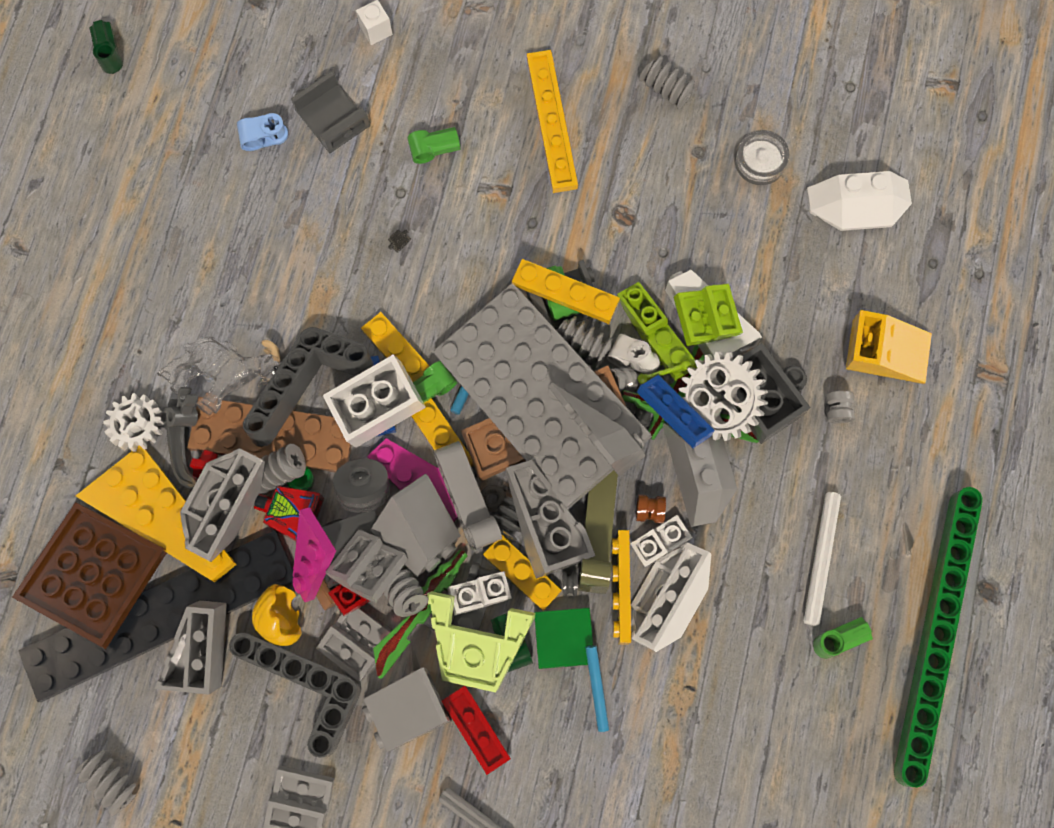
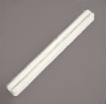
[803,492,841,626]

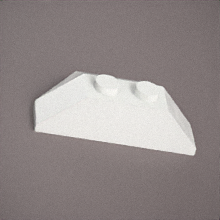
[806,171,912,231]
[631,543,711,652]

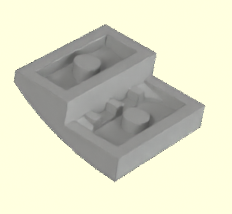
[326,529,408,603]
[316,607,395,682]
[263,766,335,828]

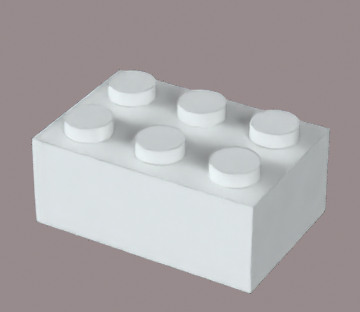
[323,354,426,448]

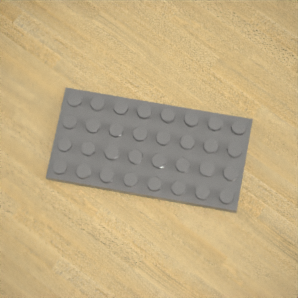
[433,284,652,508]

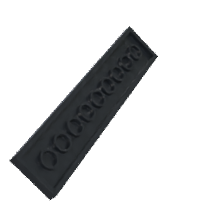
[18,530,294,702]

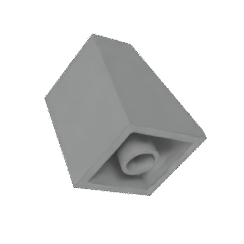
[370,474,461,576]
[362,667,452,752]

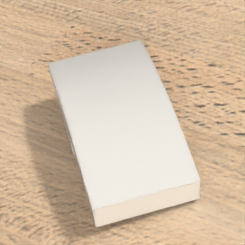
[630,515,693,567]
[447,571,512,615]

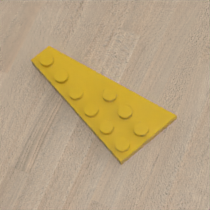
[76,445,237,582]

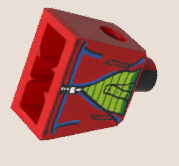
[254,487,325,542]

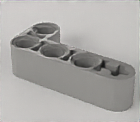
[433,441,502,550]

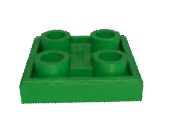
[534,608,593,669]

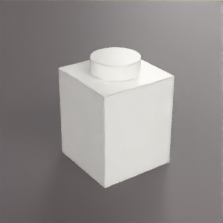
[356,0,393,45]

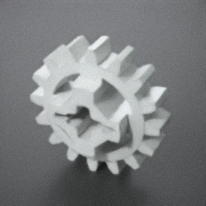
[103,393,164,452]

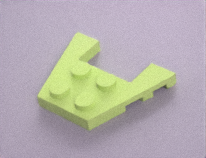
[427,591,536,693]

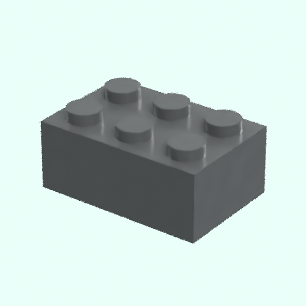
[716,343,811,444]

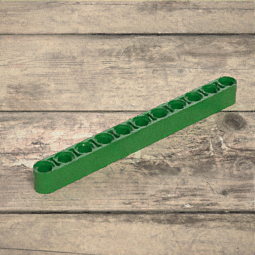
[894,487,983,788]

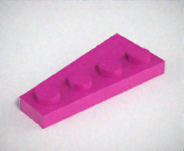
[367,438,458,522]

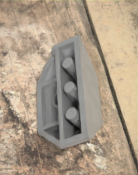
[663,423,737,527]
[180,448,265,562]

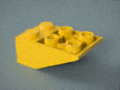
[846,310,932,384]

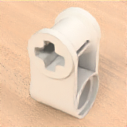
[606,334,660,375]

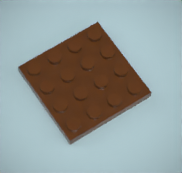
[12,502,167,649]

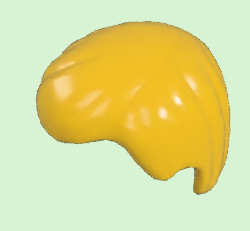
[252,584,302,646]

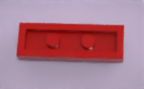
[442,686,511,775]

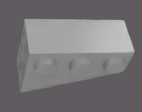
[154,601,226,695]

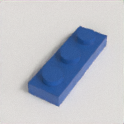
[637,375,715,449]

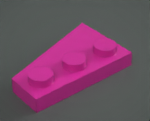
[293,507,336,602]

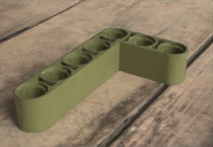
[578,470,618,594]

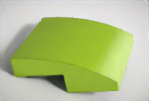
[673,284,743,346]

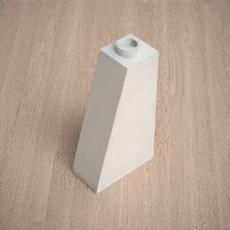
[665,270,762,358]

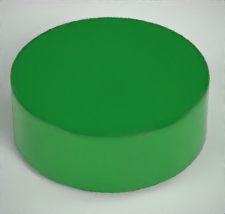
[287,467,315,491]

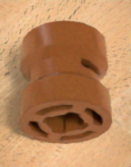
[636,494,666,524]

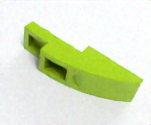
[617,282,697,381]

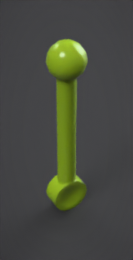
[637,360,691,384]

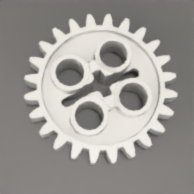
[679,352,768,441]

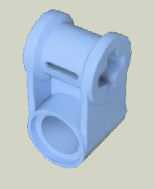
[237,113,288,151]

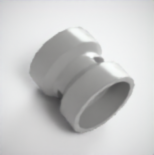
[610,367,638,394]
[826,391,855,423]

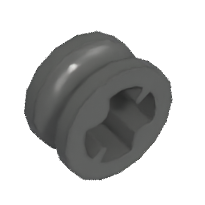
[562,571,577,596]

